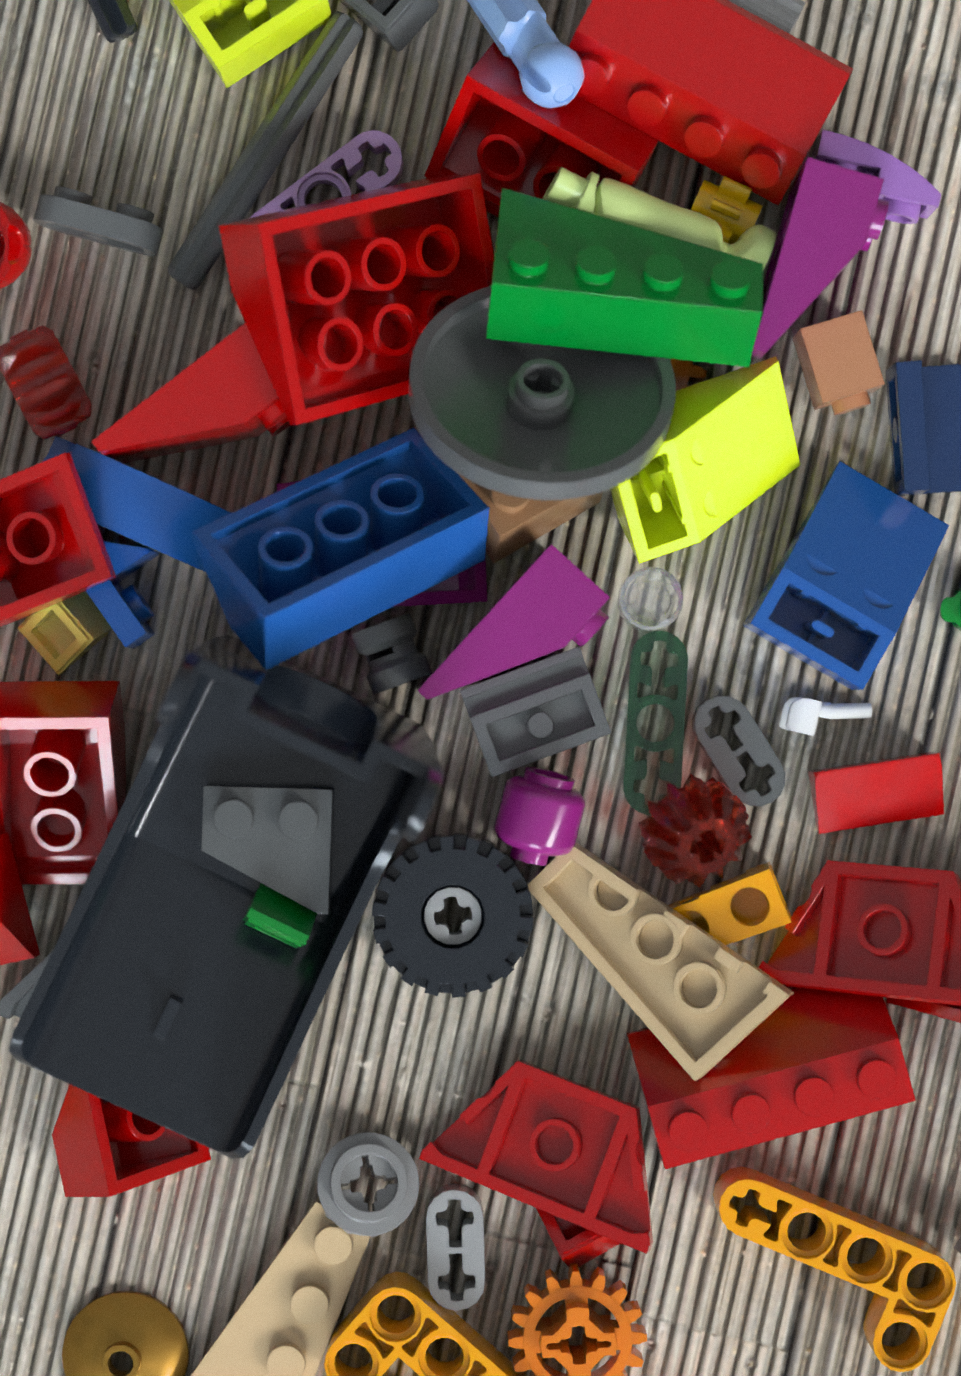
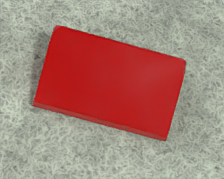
[808,752,944,834]

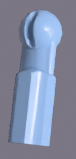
[467,0,585,108]

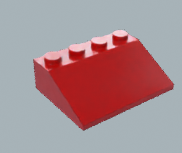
[218,173,494,425]

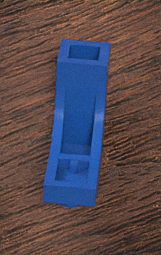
[43,436,231,572]

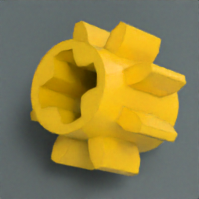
[691,176,763,244]

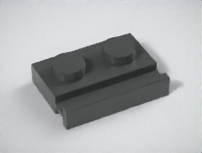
[460,646,611,777]

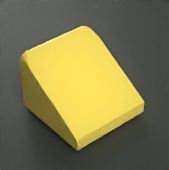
[17,591,112,675]

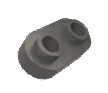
[33,186,164,256]

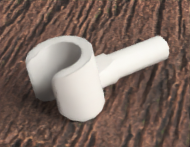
[779,697,872,736]

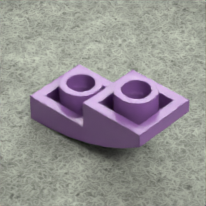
[811,130,941,224]

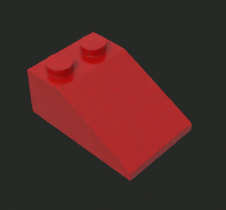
[91,323,291,464]
[0,453,117,627]
[0,681,126,885]

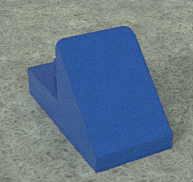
[85,541,160,649]

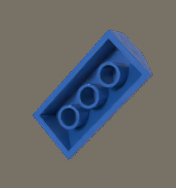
[192,428,489,670]

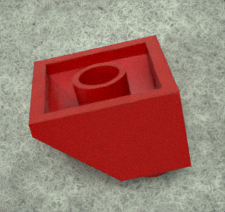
[52,1084,211,1197]

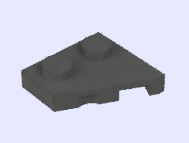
[201,786,335,914]

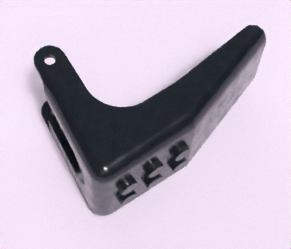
[9,635,443,1158]

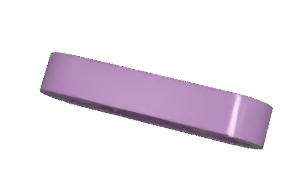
[250,130,403,218]

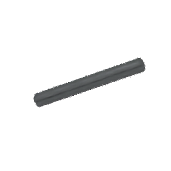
[168,11,363,290]

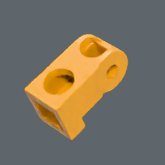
[668,861,791,945]

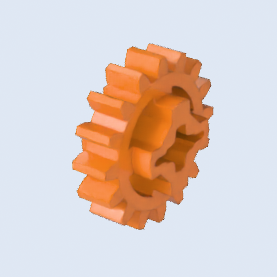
[507,1263,647,1376]

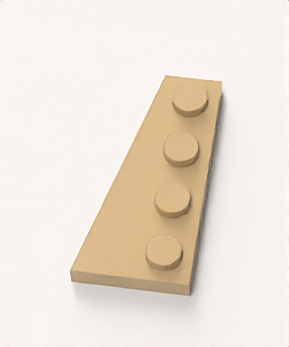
[528,843,794,1081]
[190,1197,370,1376]

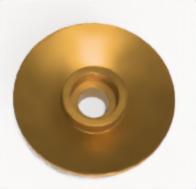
[62,1291,189,1376]

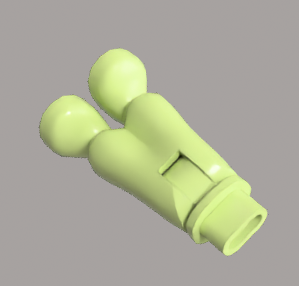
[542,167,776,270]

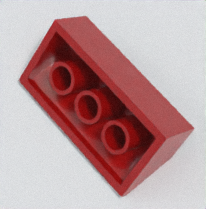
[568,0,853,206]
[626,987,916,1169]

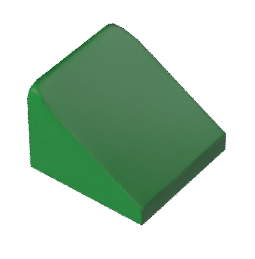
[243,883,317,949]

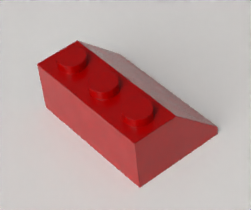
[424,42,659,218]

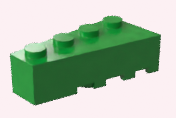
[486,188,763,367]

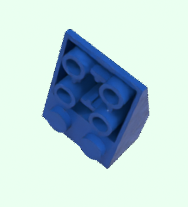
[742,461,949,690]

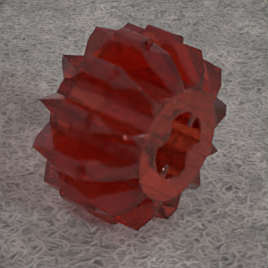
[0,325,92,440]
[638,773,752,888]

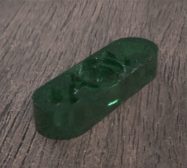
[622,631,688,816]

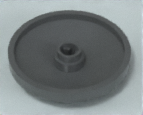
[408,286,676,500]

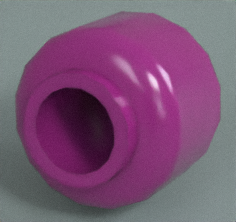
[494,767,585,866]

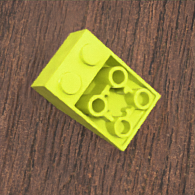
[169,0,332,88]
[610,356,801,564]

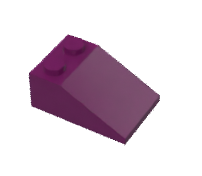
[740,157,889,367]
[417,544,610,700]

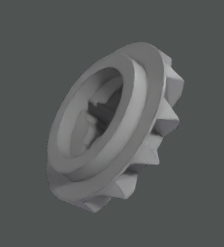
[316,1132,419,1237]

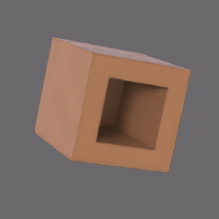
[792,310,885,416]

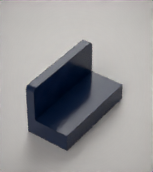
[886,360,961,496]

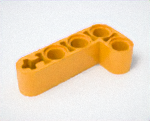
[713,1166,956,1372]
[324,1272,527,1376]

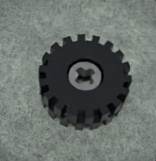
[372,832,534,998]

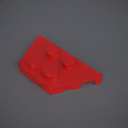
[758,860,961,1006]
[419,1060,653,1254]

